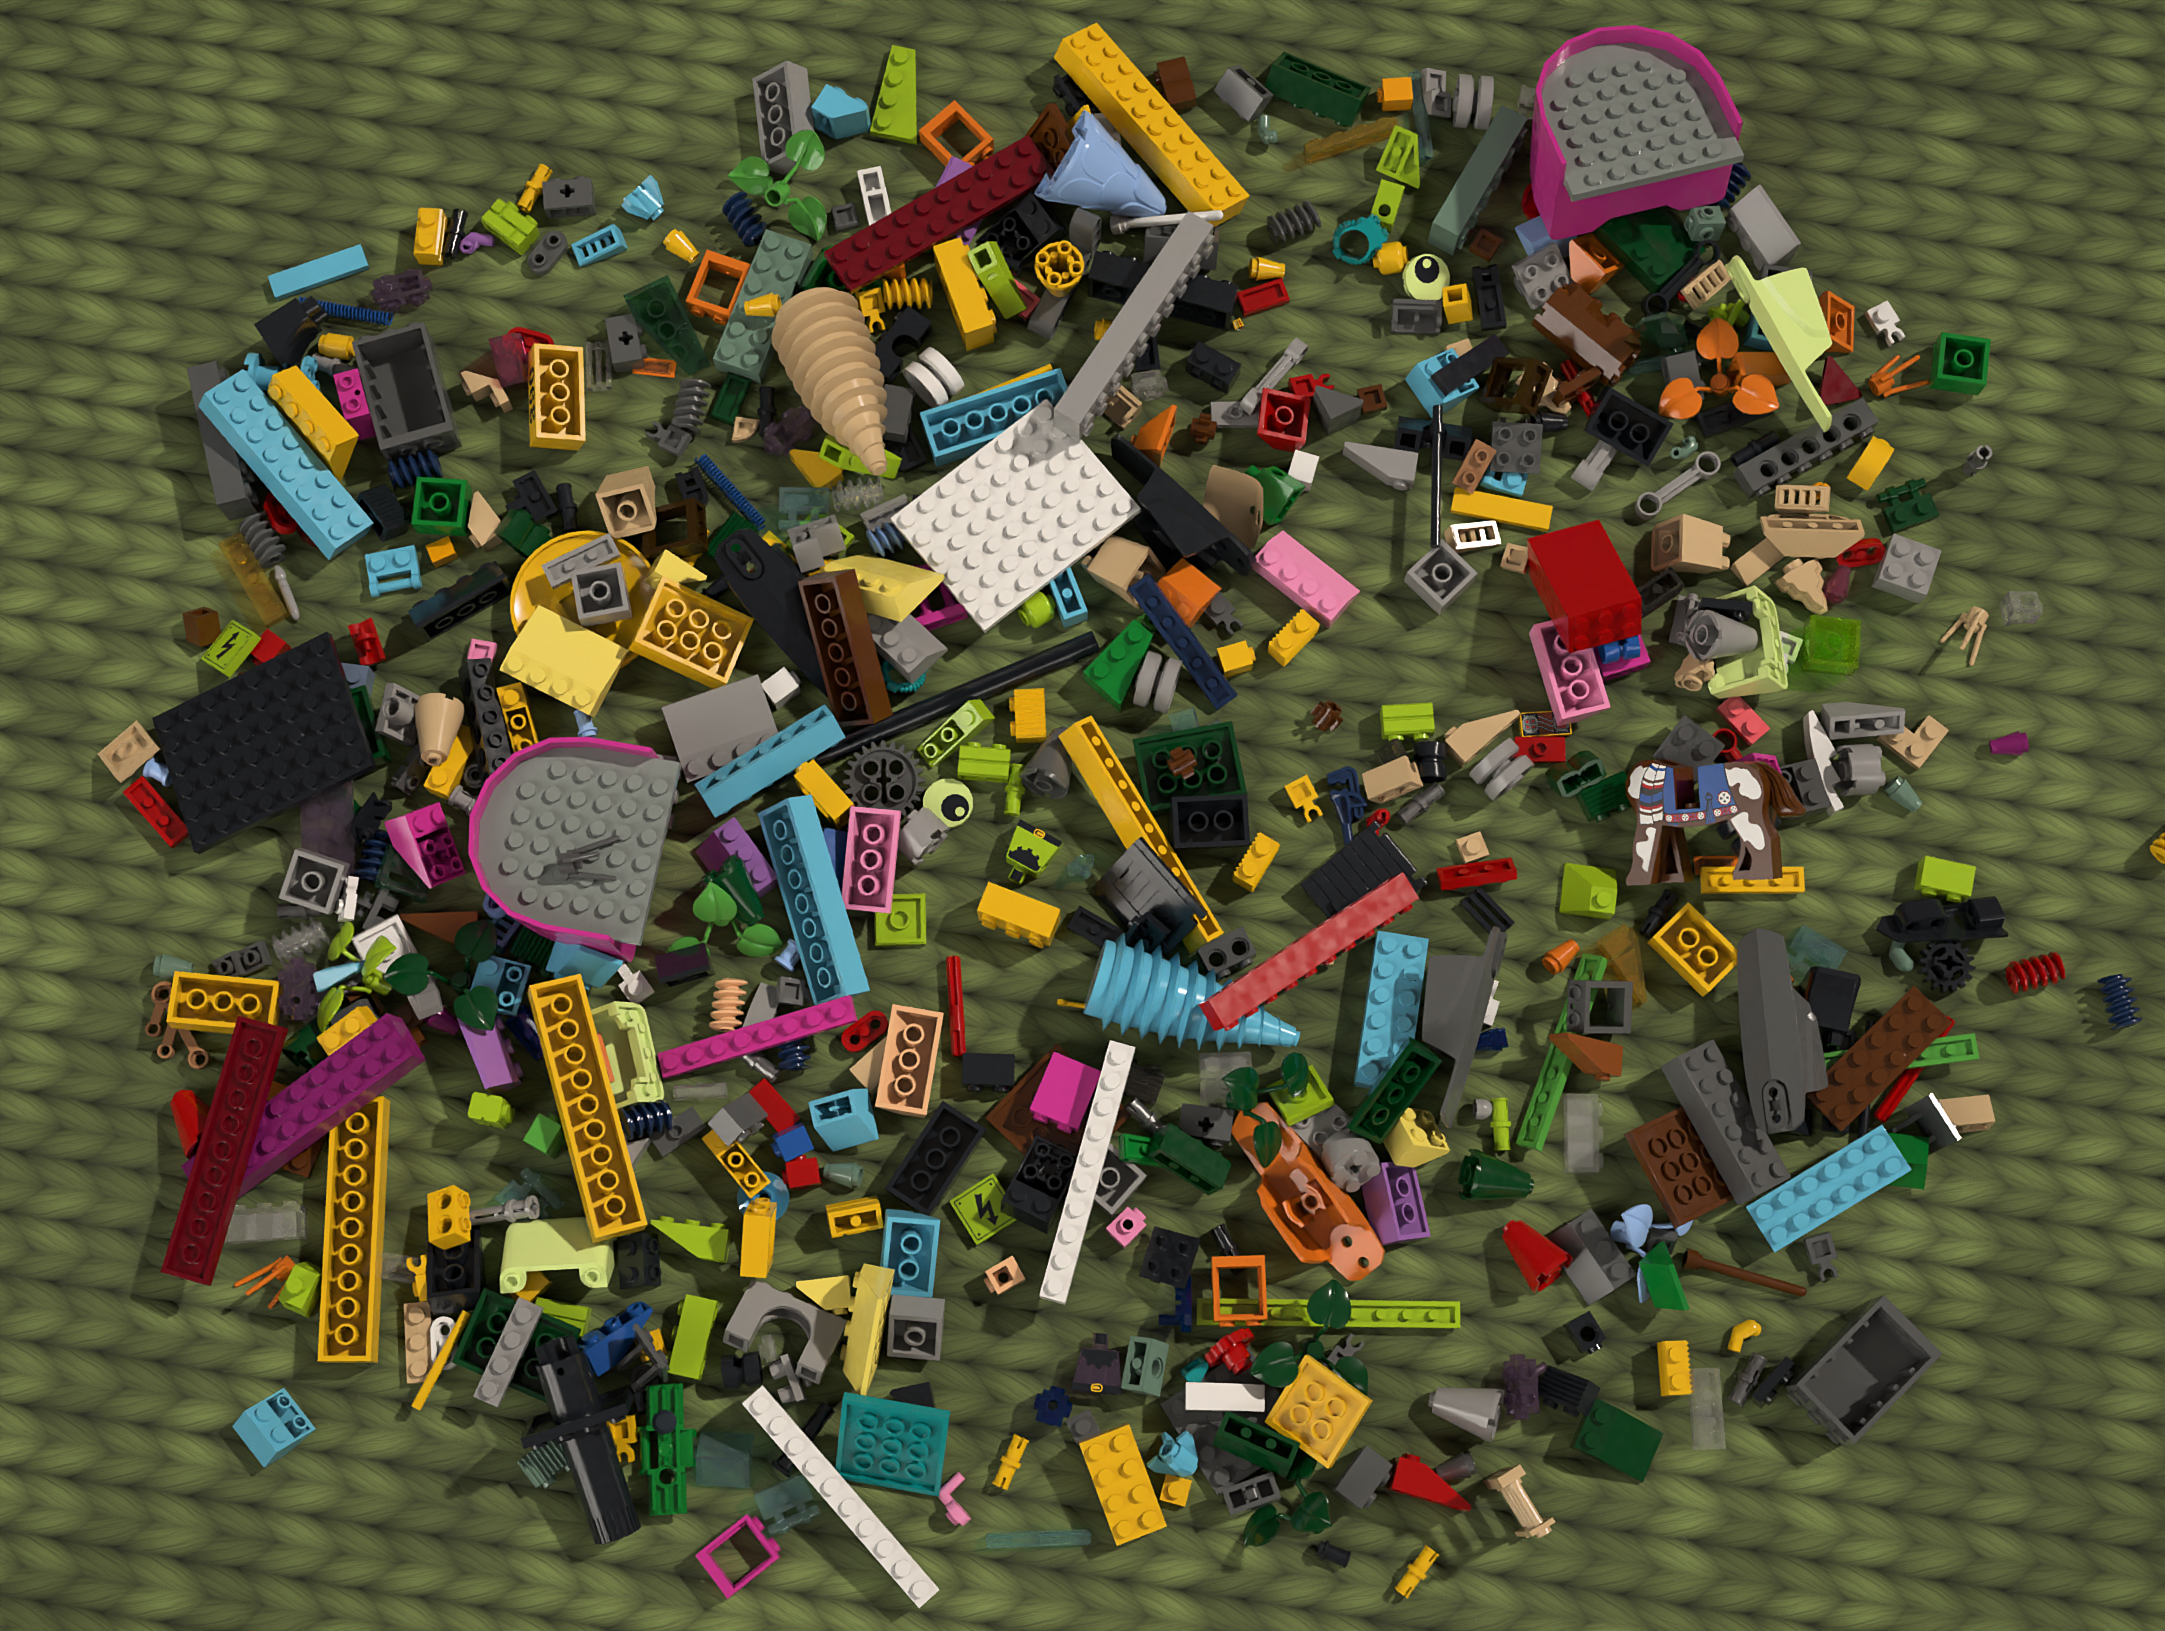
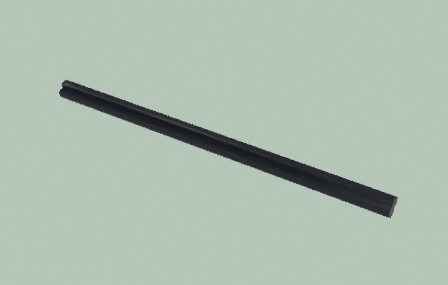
[756,631,1100,793]

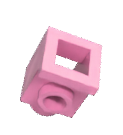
[1106,1207,1146,1249]

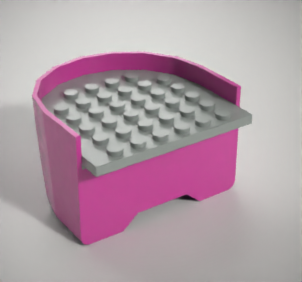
[1530,25,1744,240]
[468,737,681,962]

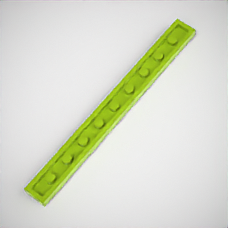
[1197,1298,1460,1329]

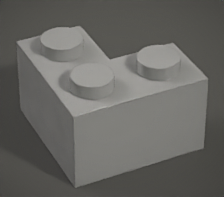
[787,514,846,573]

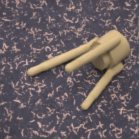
[1940,606,1989,666]

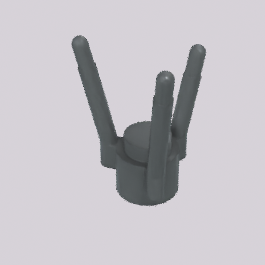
[557,836,619,881]

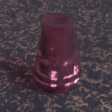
[1823,565,1851,604]

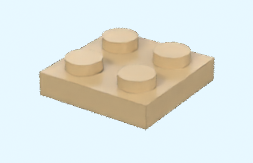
[98,720,160,783]

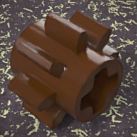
[1190,413,1217,445]
[1311,700,1343,732]
[1166,746,1198,780]

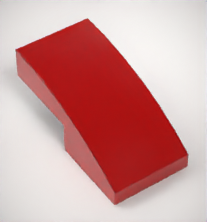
[747,1078,800,1132]

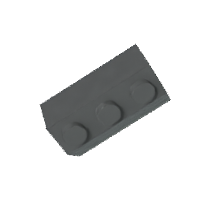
[1143,224,1220,272]
[1547,1209,1636,1306]

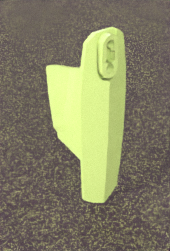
[1725,255,1832,432]

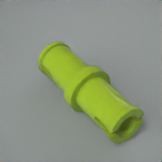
[1004,764,1025,817]
[1490,1098,1511,1151]

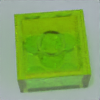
[1801,615,1861,676]

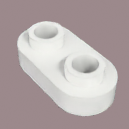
[430,1316,459,1370]

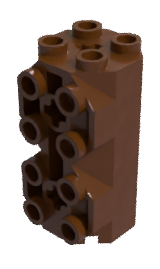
[1531,281,1642,388]

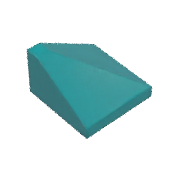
[1180,1356,1209,1383]

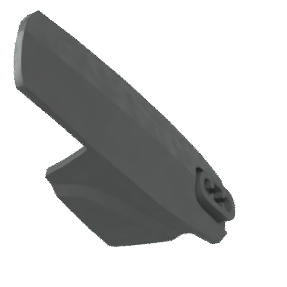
[1422,926,1508,1128]
[1737,928,1828,1134]

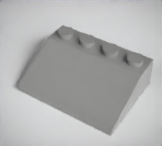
[662,674,778,783]

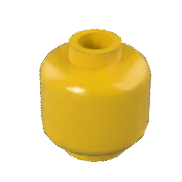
[1372,241,1409,275]

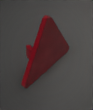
[1819,356,1862,406]

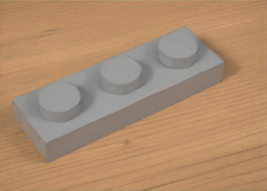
[541,533,621,590]

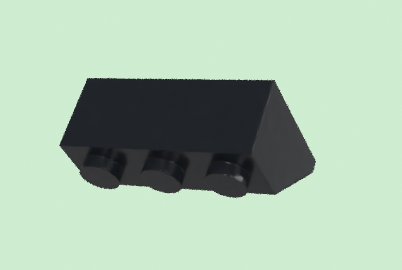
[1584,385,1674,467]
[1168,794,1250,850]

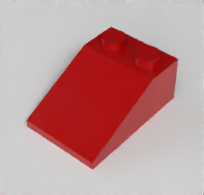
[1387,1453,1471,1511]

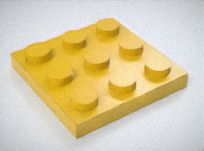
[1264,1355,1373,1469]

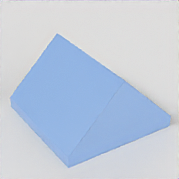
[1514,216,1577,258]

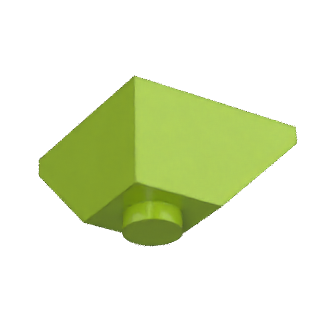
[1559,863,1617,920]

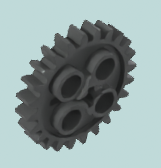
[843,740,926,817]

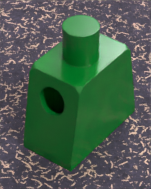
[1244,465,1306,525]

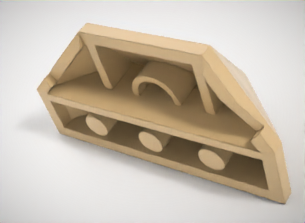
[1760,513,1865,559]

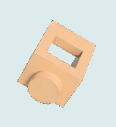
[983,1256,1026,1296]

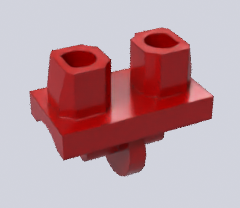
[348,617,387,666]

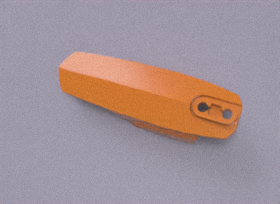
[1231,1102,1385,1281]

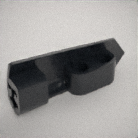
[1876,896,2008,943]

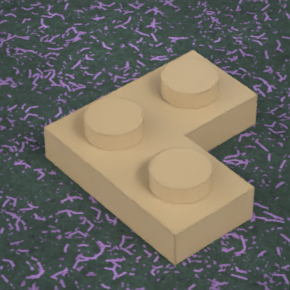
[1876,715,1949,770]

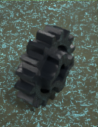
[1917,940,1976,993]

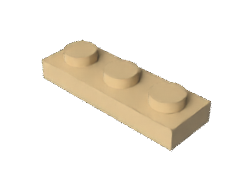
[404,1302,433,1384]

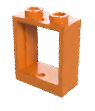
[919,100,994,167]
[686,250,751,325]
[1211,1255,1267,1327]

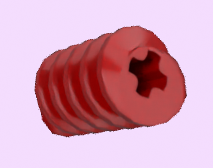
[2006,952,2065,994]

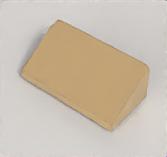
[1730,537,1784,587]

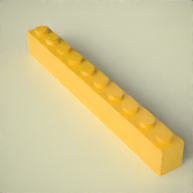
[1058,715,1224,954]

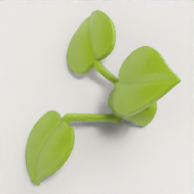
[317,921,397,1032]

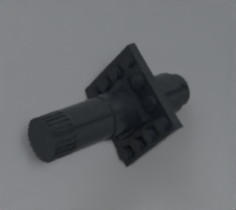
[520,1335,641,1545]

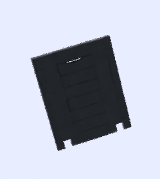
[1300,820,1428,944]
[1092,837,1208,959]

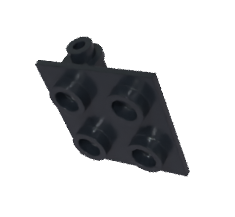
[1139,1226,1201,1289]

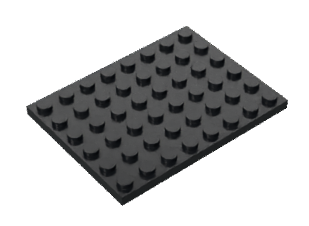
[152,632,377,854]

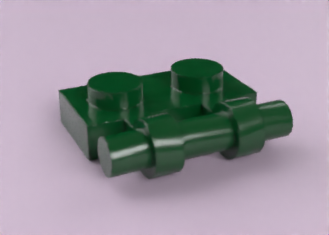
[1877,478,1940,534]

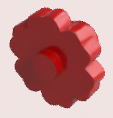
[1205,1327,1255,1375]

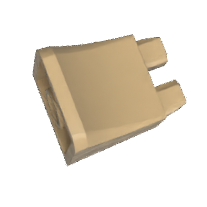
[595,466,657,538]
[1651,514,1730,574]
[1081,535,1166,609]

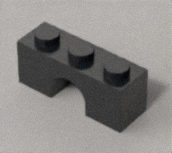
[875,306,933,385]
[1394,416,1472,461]

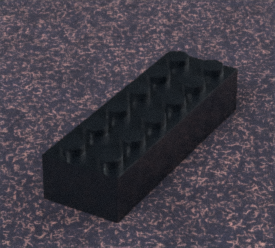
[1088,251,1239,331]

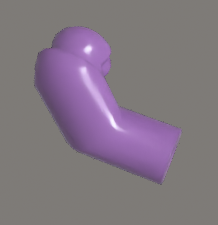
[459,232,495,254]

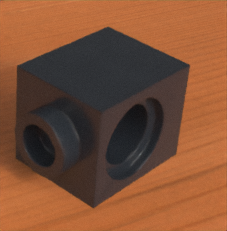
[1564,1311,1607,1355]

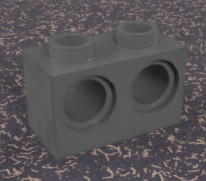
[1196,926,1257,981]

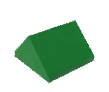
[1887,1132,1929,1190]
[1639,1241,1690,1311]

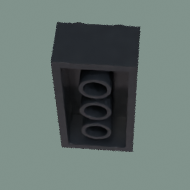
[885,1101,987,1217]

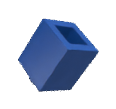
[771,1122,814,1162]

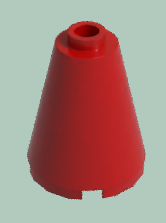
[170,1090,210,1159]
[1502,1220,1573,1293]

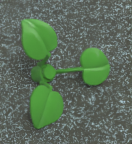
[728,130,827,241]
[666,881,784,957]

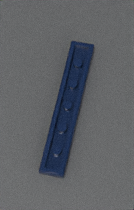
[1128,573,1238,710]

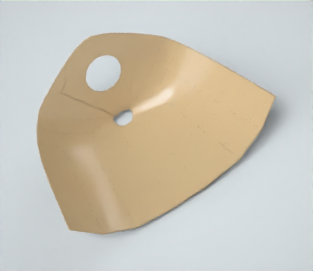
[1203,465,1263,549]

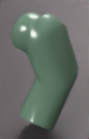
[1258,115,1278,145]
[1670,436,1698,460]
[1889,940,1914,972]

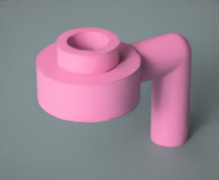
[938,1472,971,1526]

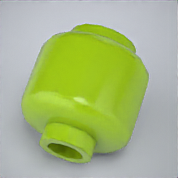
[1017,591,1056,628]

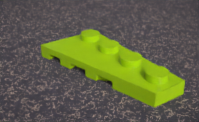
[870,45,917,145]

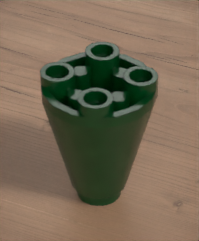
[699,854,765,927]

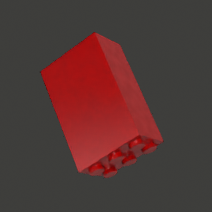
[1527,519,1642,654]

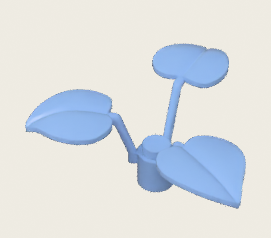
[1610,1204,1693,1303]

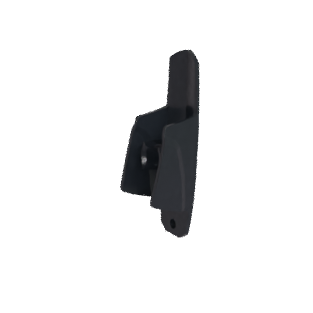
[1111,434,1257,576]
[714,529,828,697]

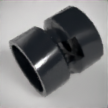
[1414,741,1447,783]
[721,1351,763,1390]

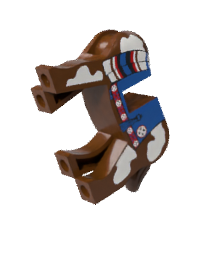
[1625,759,1806,886]

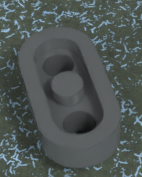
[528,230,568,276]

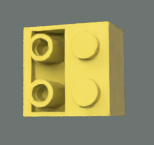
[1383,1107,1450,1168]

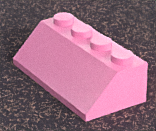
[1252,531,1360,629]
[1529,620,1610,726]
[842,806,901,913]

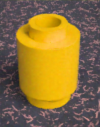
[318,333,355,361]

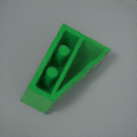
[1083,619,1153,712]

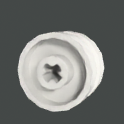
[902,347,965,408]

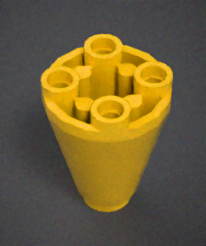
[1035,240,1084,297]

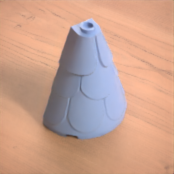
[1034,110,1167,218]

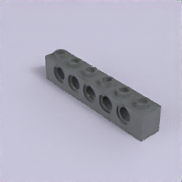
[1733,397,1879,499]

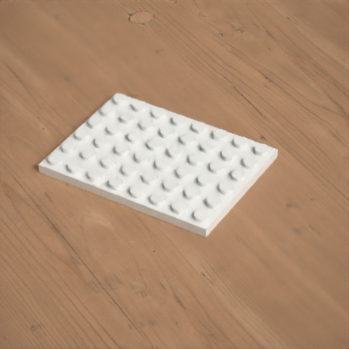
[891,399,1141,633]

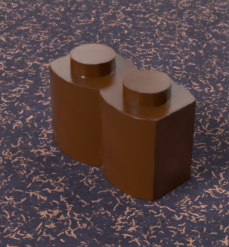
[1153,56,1197,111]

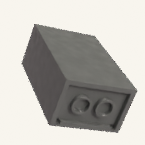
[352,322,463,465]
[1785,1295,1942,1445]

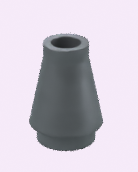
[1436,1452,1477,1481]

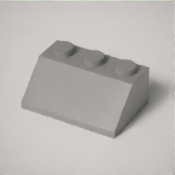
[1726,185,1801,271]
[867,613,948,684]

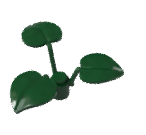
[384,919,498,1031]
[1222,1052,1309,1168]
[1250,1279,1368,1396]
[1244,1448,1332,1547]

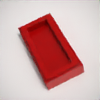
[1237,278,1290,317]

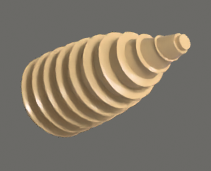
[771,287,888,476]

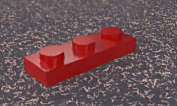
[123,776,189,849]
[1436,857,1517,890]

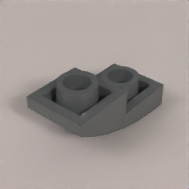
[212,941,273,978]

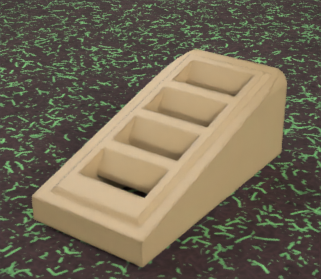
[1680,260,1731,310]
[1775,485,1831,513]
[1444,520,1501,553]

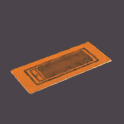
[632,358,677,378]
[1694,856,1738,875]

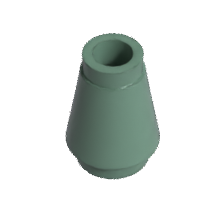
[1884,776,1923,813]
[153,953,193,979]
[823,1163,864,1188]

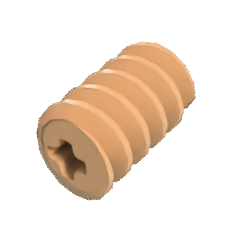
[709,978,748,1033]

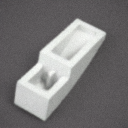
[857,166,891,226]
[1185,1382,1265,1412]

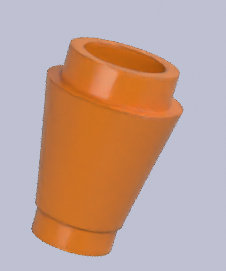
[1542,939,1580,975]

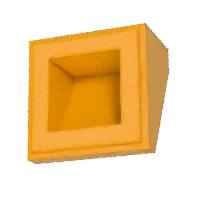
[426,536,458,568]

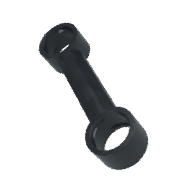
[1641,240,1721,318]

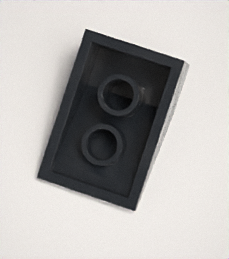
[427,1225,486,1316]

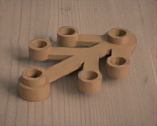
[145,981,216,1070]

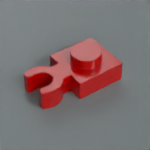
[1287,374,1334,401]

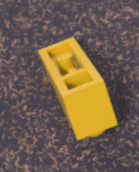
[423,724,475,800]

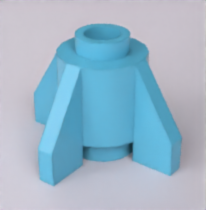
[621,175,665,220]
[1147,1430,1198,1478]

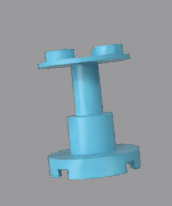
[244,353,319,393]

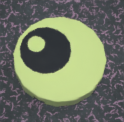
[1402,254,1450,300]
[923,779,973,829]

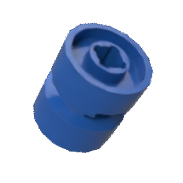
[1597,635,1640,664]

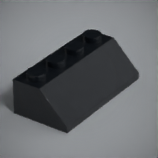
[408,561,512,643]

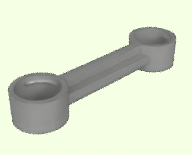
[1239,337,1309,416]
[1635,451,1721,520]

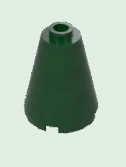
[282,1007,343,1073]
[1458,1149,1534,1201]

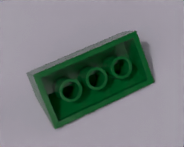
[1264,52,1371,127]
[1347,1037,1442,1145]

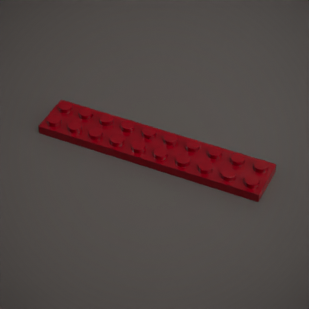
[824,135,1055,294]
[160,1016,288,1286]

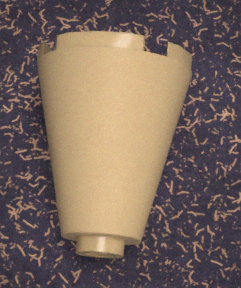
[413,693,465,766]

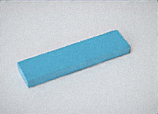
[268,244,370,301]

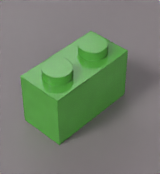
[523,1112,566,1159]

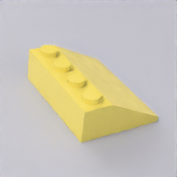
[819,553,945,622]
[499,605,629,718]
[840,1263,895,1396]

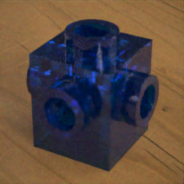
[1033,1386,1073,1428]

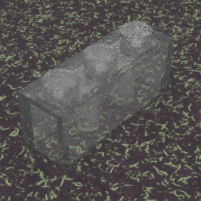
[1563,1094,1604,1175]
[224,1201,307,1245]
[1689,1368,1726,1451]

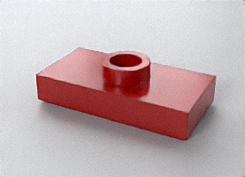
[1514,737,1566,763]

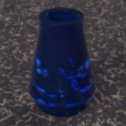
[1475,1026,1509,1051]

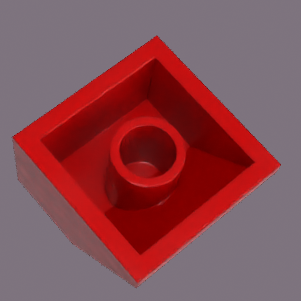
[1257,387,1311,453]

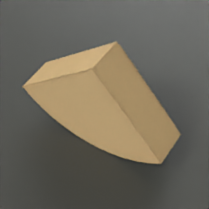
[732,417,760,443]

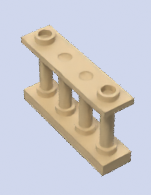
[1483,1464,1555,1539]

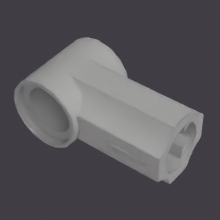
[1571,440,1617,492]

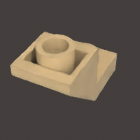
[461,371,513,413]

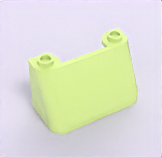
[1708,585,1788,699]
[591,1001,664,1110]
[500,1217,615,1293]

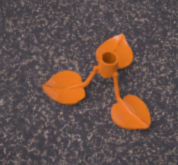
[1659,318,1779,419]

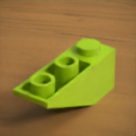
[967,241,1028,319]
[818,434,902,479]
[917,699,995,768]
[650,1216,732,1263]

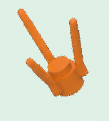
[1868,355,1930,398]
[234,1255,295,1309]

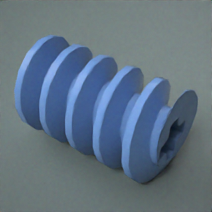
[866,522,911,558]

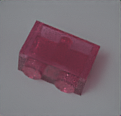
[489,333,528,387]

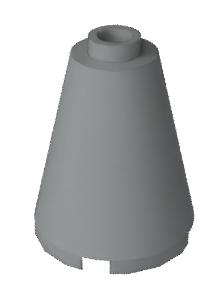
[1686,610,1758,660]
[1428,1387,1504,1442]

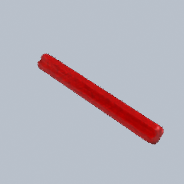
[1874,1015,1955,1123]

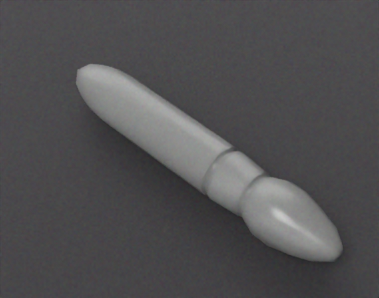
[274,565,300,620]

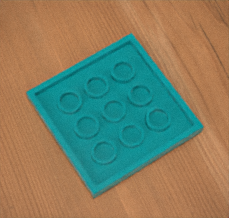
[835,1392,951,1497]

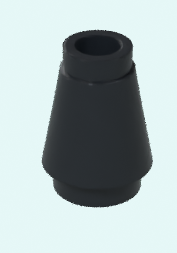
[1530,411,1568,435]

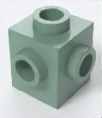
[1684,206,1726,241]

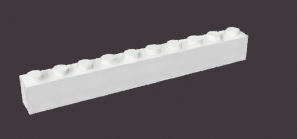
[1039,1040,1135,1305]
[742,1385,939,1608]

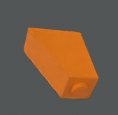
[1726,352,1791,393]

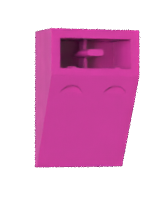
[384,802,466,888]

